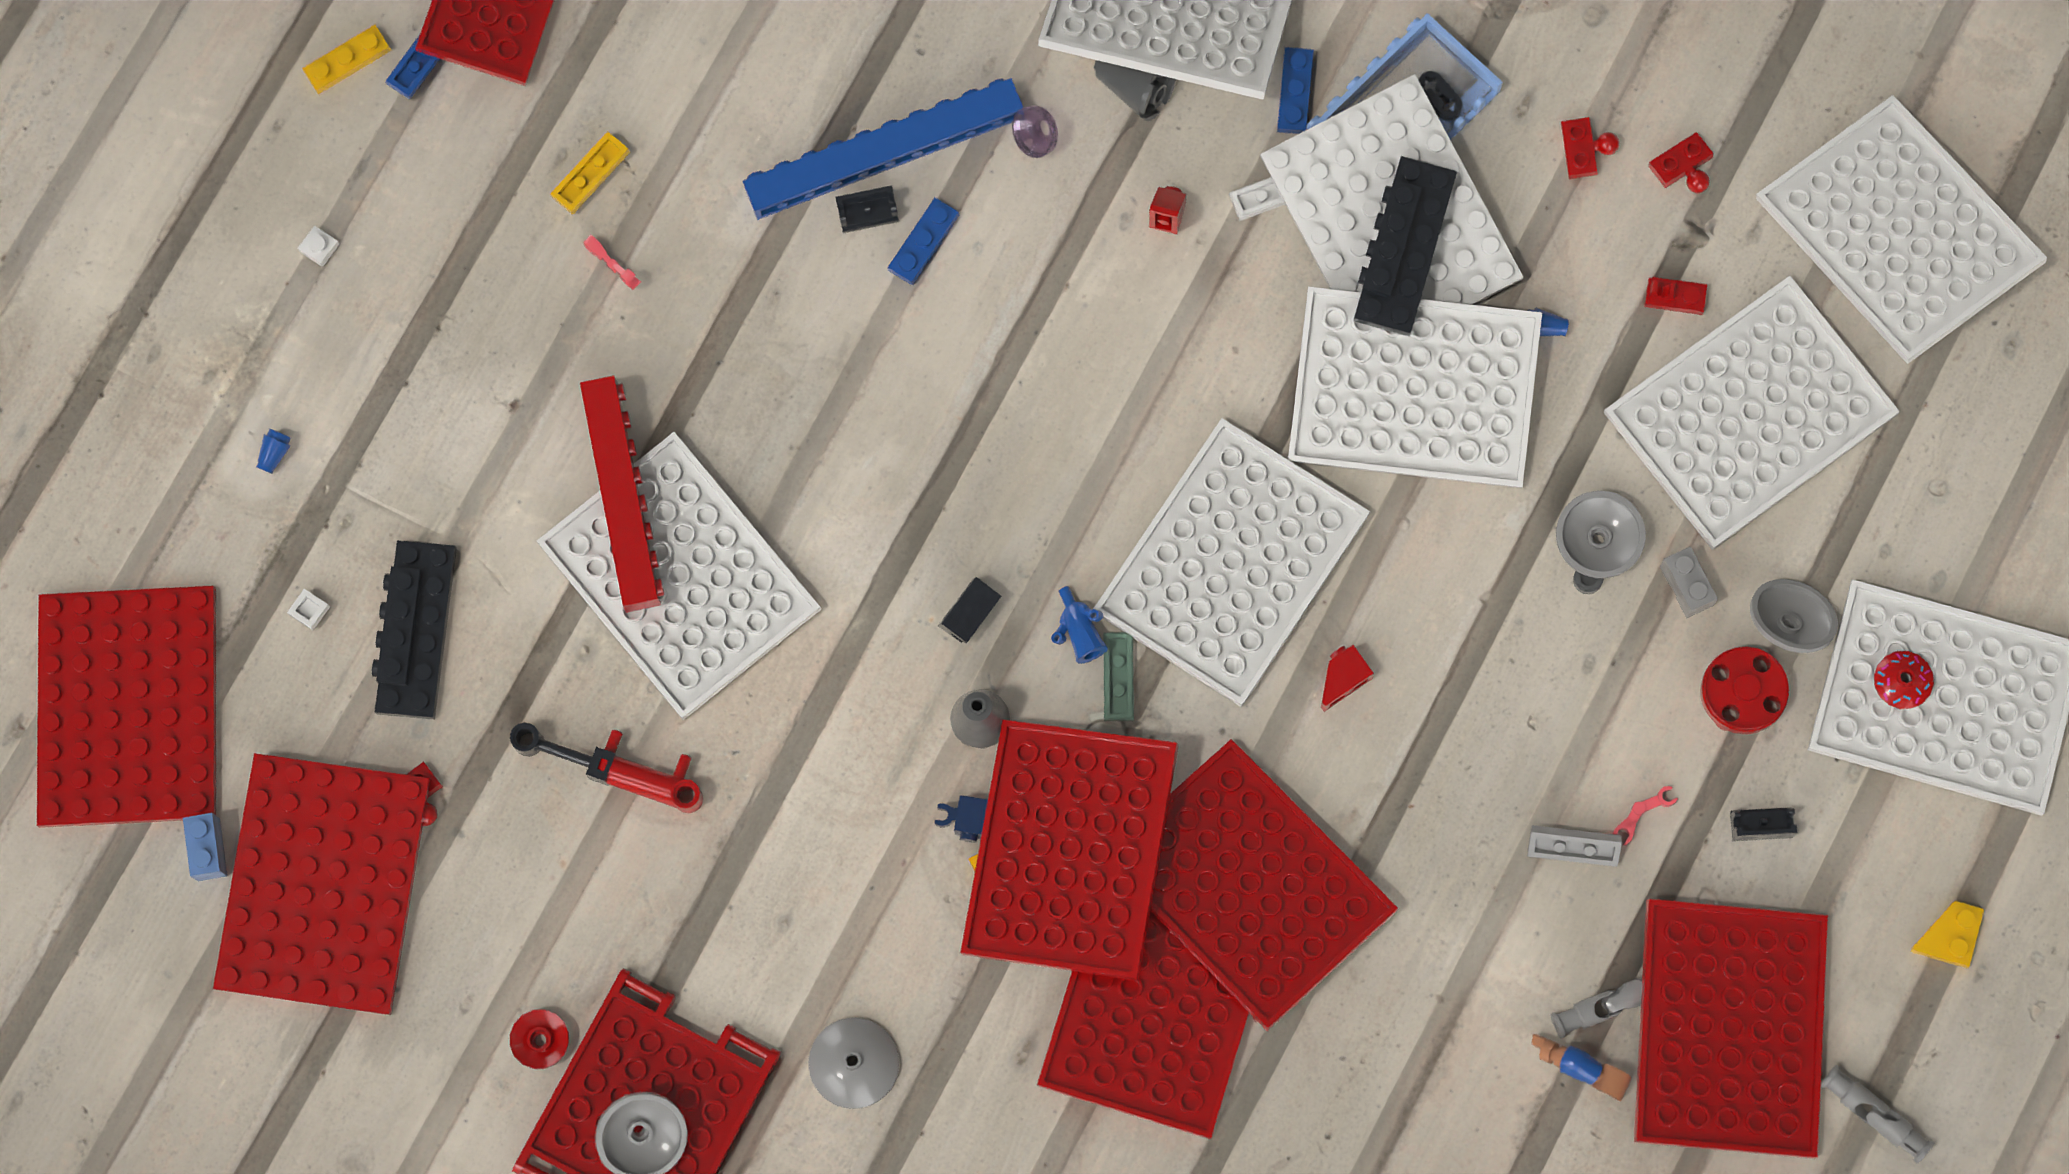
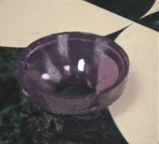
[1012,105,1058,158]

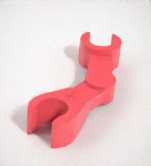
[583,235,641,290]
[1613,786,1678,846]

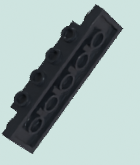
[1353,156,1457,337]
[372,540,457,720]

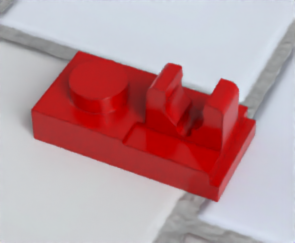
[1644,277,1708,315]

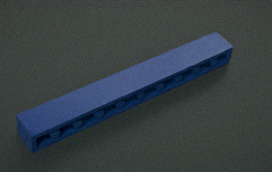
[743,78,1025,220]

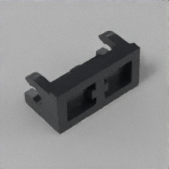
[835,185,899,233]
[938,577,1002,643]
[1730,808,1798,841]

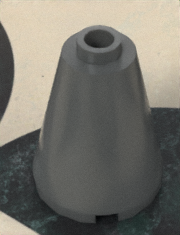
[1094,60,1176,121]
[950,690,1010,749]

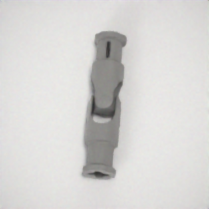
[1550,978,1642,1039]
[1821,1065,1934,1163]

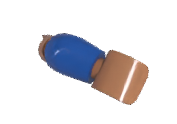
[1532,1034,1632,1101]

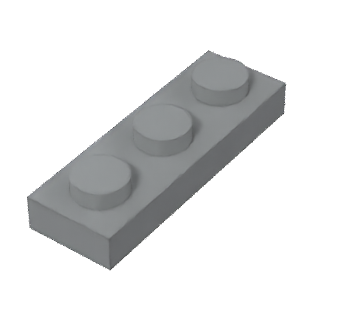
[1528,825,1622,867]

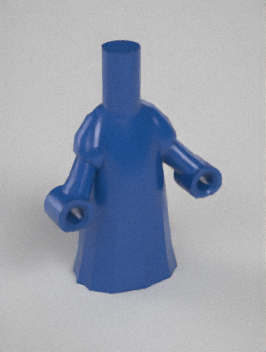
[1051,586,1108,664]

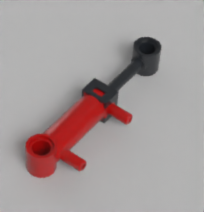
[510,722,703,813]

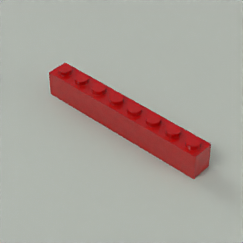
[580,375,665,613]

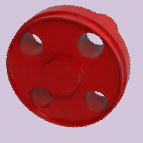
[1700,647,1789,734]

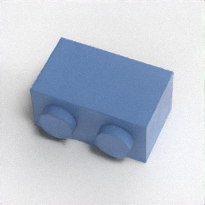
[183,813,227,881]

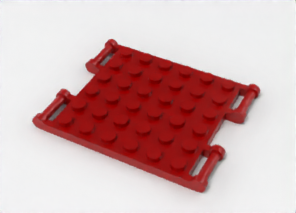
[512,968,781,1174]

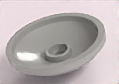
[1556,491,1646,578]
[1750,579,1838,653]
[809,1018,899,1109]
[595,1092,687,1174]

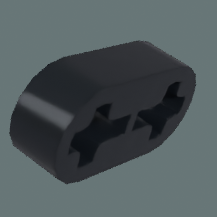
[1418,71,1462,121]

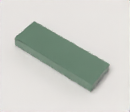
[1103,632,1134,721]

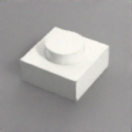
[298,225,340,267]
[287,589,330,630]

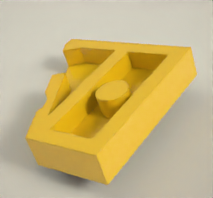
[1910,901,1984,968]

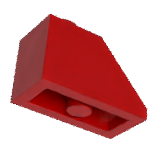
[1149,186,1186,235]
[1321,645,1374,712]

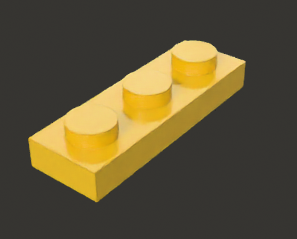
[302,24,392,95]
[550,131,630,215]

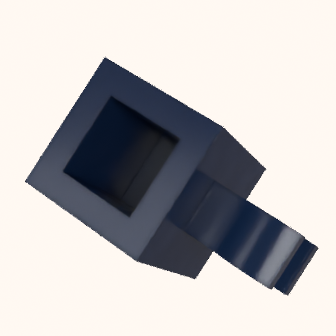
[935,795,988,843]

